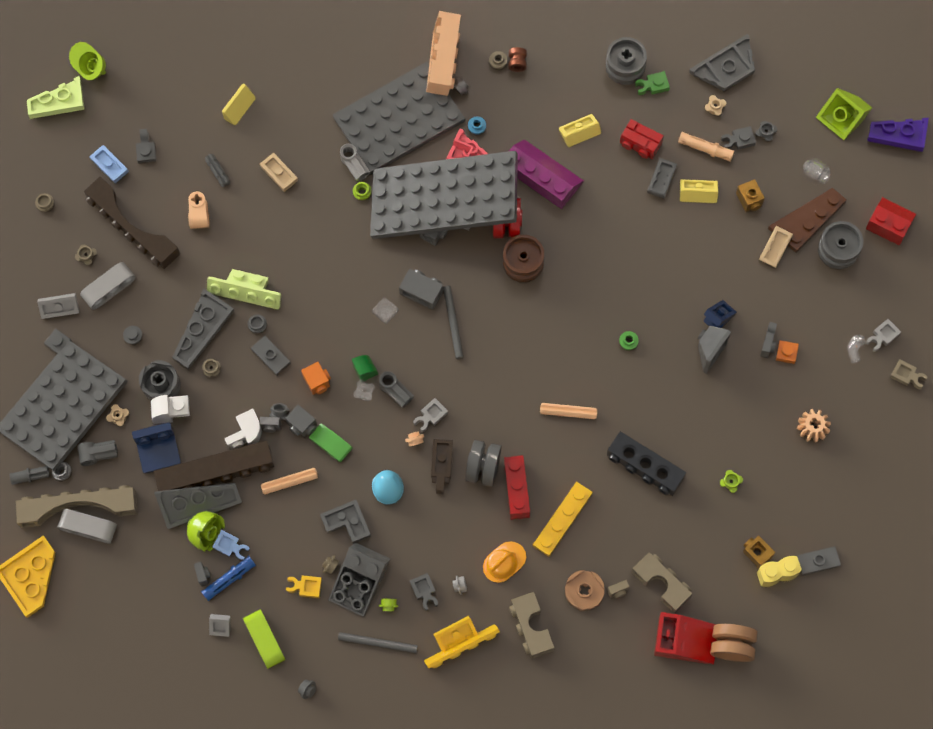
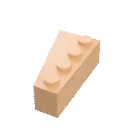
[426,11,461,96]

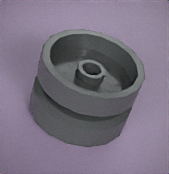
[606,37,647,85]
[818,221,864,269]
[465,440,502,487]

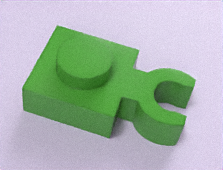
[635,71,670,95]

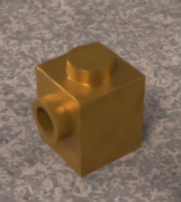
[736,179,765,212]

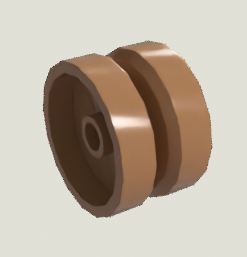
[710,624,758,662]

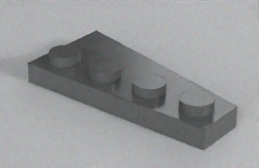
[172,288,234,370]

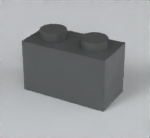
[399,269,444,310]

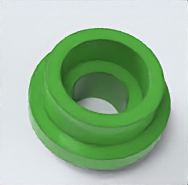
[619,331,639,350]

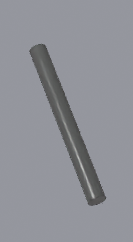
[443,286,463,359]
[338,632,418,653]

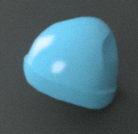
[372,470,404,504]

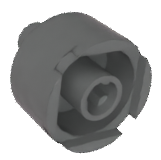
[139,360,181,401]

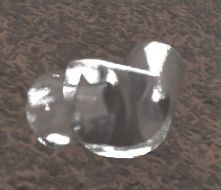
[847,335,865,363]

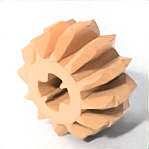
[797,409,831,443]

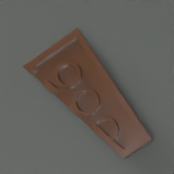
[768,188,847,253]

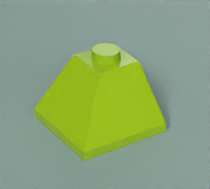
[816,88,872,140]

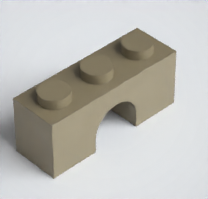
[631,552,692,614]
[509,592,554,659]

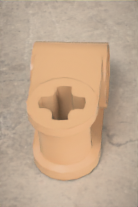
[188,191,210,229]

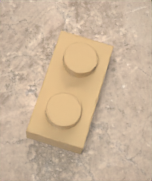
[260,153,298,192]

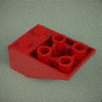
[654,612,717,665]

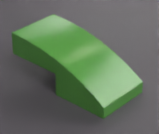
[309,423,353,463]

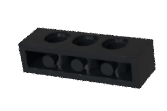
[607,431,686,496]

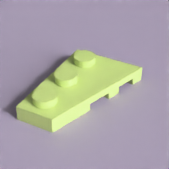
[27,76,84,119]

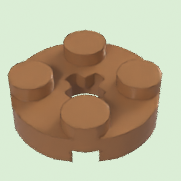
[565,570,604,611]

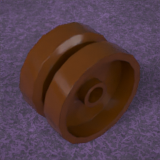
[503,235,544,282]

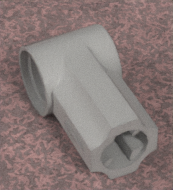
[340,144,370,182]

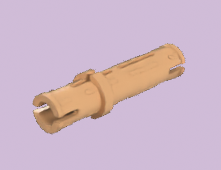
[678,132,735,162]

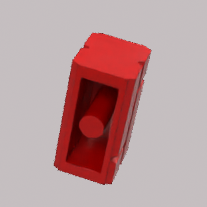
[620,119,664,159]

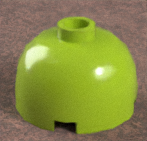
[187,511,225,551]

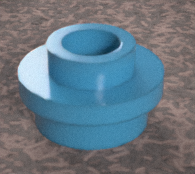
[468,116,486,135]

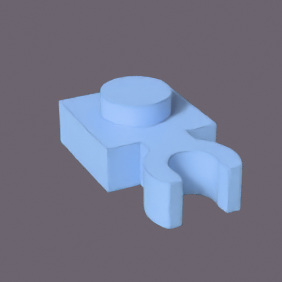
[212,530,250,560]

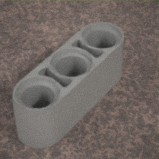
[80,262,135,310]
[57,509,117,544]

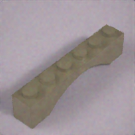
[16,485,138,528]

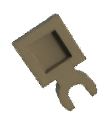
[890,359,927,389]

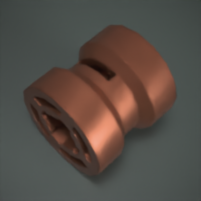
[509,47,527,72]

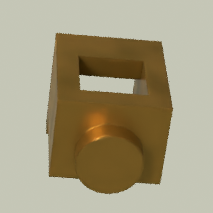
[743,535,775,569]

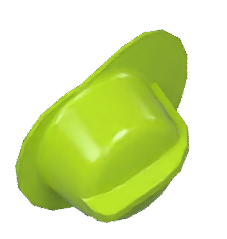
[69,42,106,80]

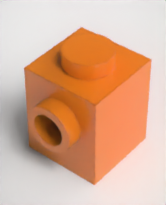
[301,362,331,395]

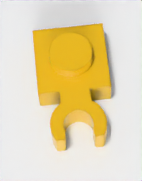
[286,575,322,598]

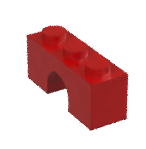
[504,455,530,520]

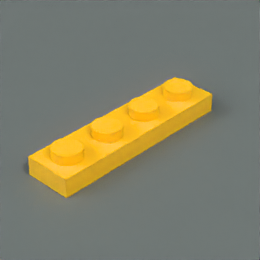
[533,481,593,557]

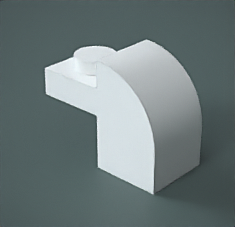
[151,395,190,424]
[224,409,262,450]

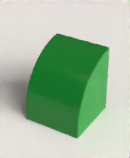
[352,355,378,382]

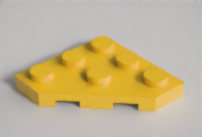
[0,535,56,618]

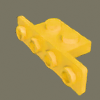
[424,616,500,668]

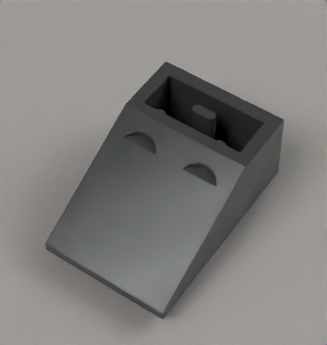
[328,543,391,617]

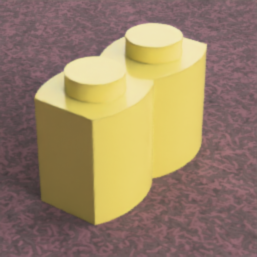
[757,556,802,587]

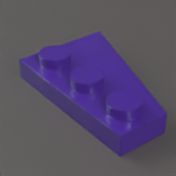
[867,118,929,152]

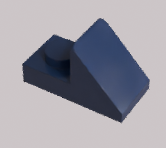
[704,300,737,328]

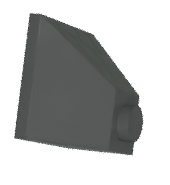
[698,326,731,374]

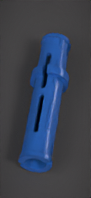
[201,555,256,601]

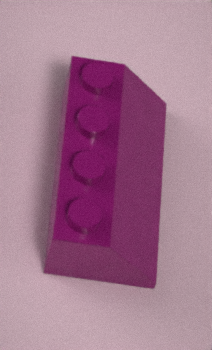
[509,139,584,209]

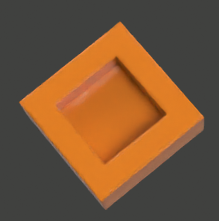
[776,340,799,364]

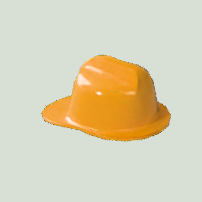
[483,541,526,583]

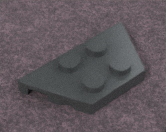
[689,34,755,91]

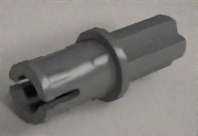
[9,466,50,485]

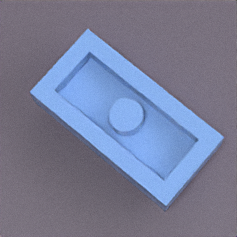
[89,145,129,183]

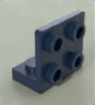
[132,422,181,474]

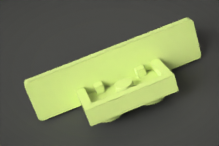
[207,269,281,309]

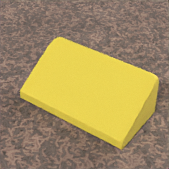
[222,84,256,125]
[559,114,601,147]
[680,179,718,203]

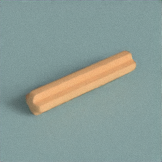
[540,403,597,419]
[261,468,318,494]

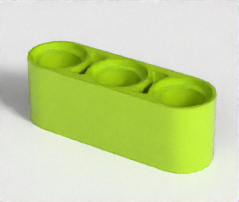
[243,609,286,669]

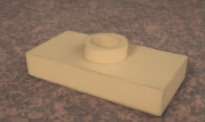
[759,226,793,268]

